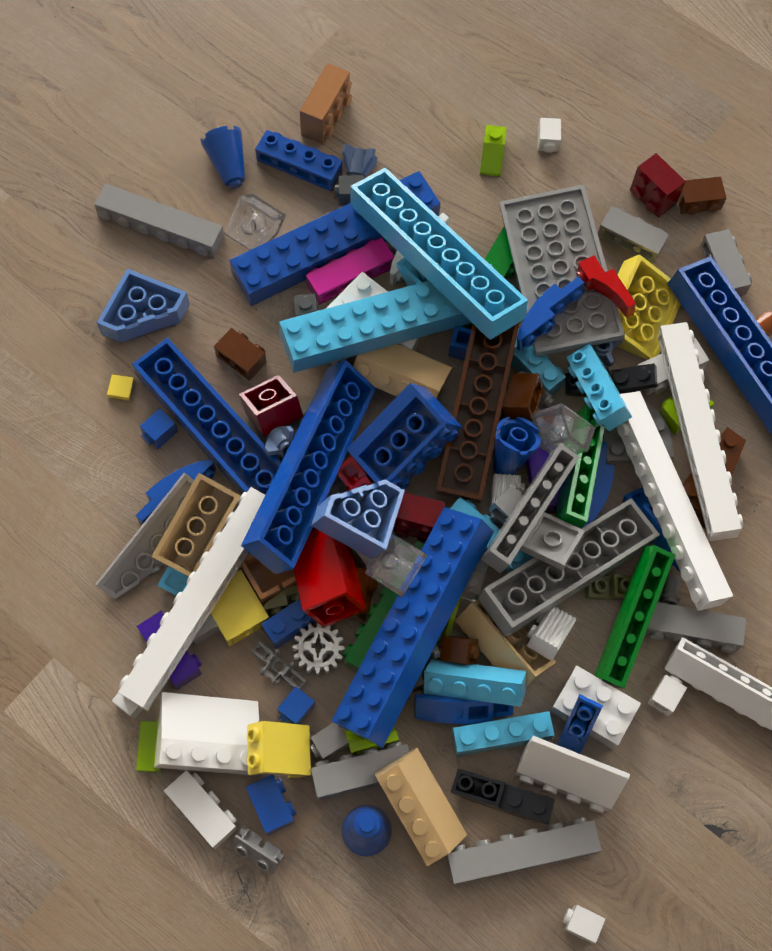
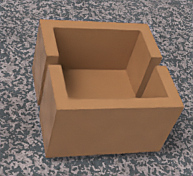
[240,554,297,607]

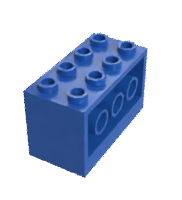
[346,383,462,490]

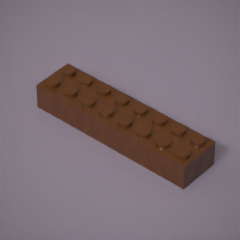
[436,322,520,503]

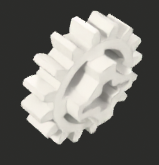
[292,623,345,675]

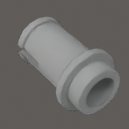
[661,574,681,605]

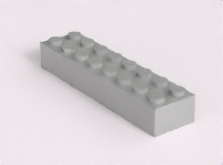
[478,498,660,638]

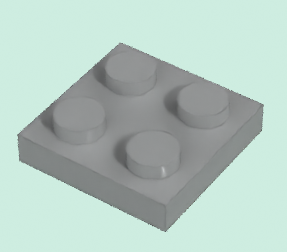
[520,512,585,570]

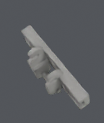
[251,641,307,689]

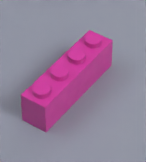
[306,238,395,305]

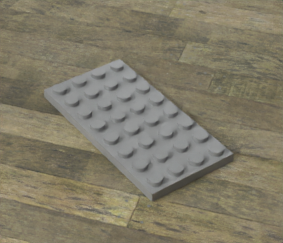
[499,184,625,357]

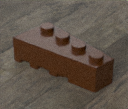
[682,427,746,529]

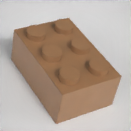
[300,63,352,144]

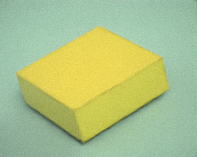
[107,374,135,401]

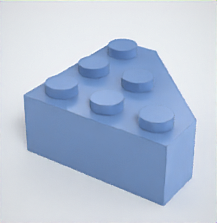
[97,268,190,343]
[311,479,405,559]

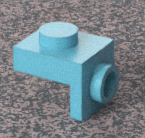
[157,566,189,596]

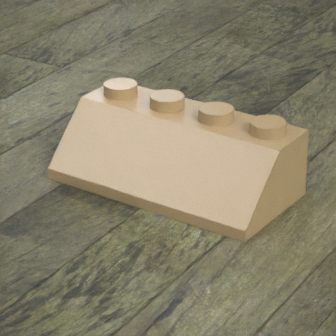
[353,344,453,401]
[152,473,240,576]
[455,600,557,688]
[374,747,467,867]

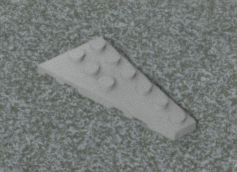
[95,473,234,599]

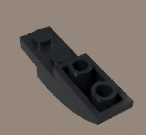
[565,363,658,397]
[451,769,555,825]

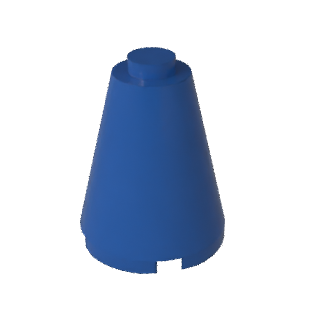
[200,126,245,189]
[493,417,541,475]
[342,805,392,857]

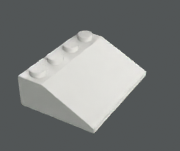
[154,692,259,775]
[515,736,630,814]

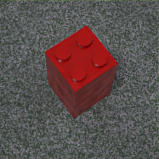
[294,527,367,627]

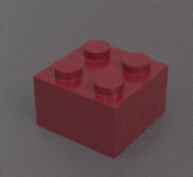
[630,153,686,218]
[239,375,304,436]
[392,492,445,543]

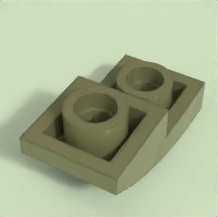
[585,574,632,600]
[264,585,300,617]

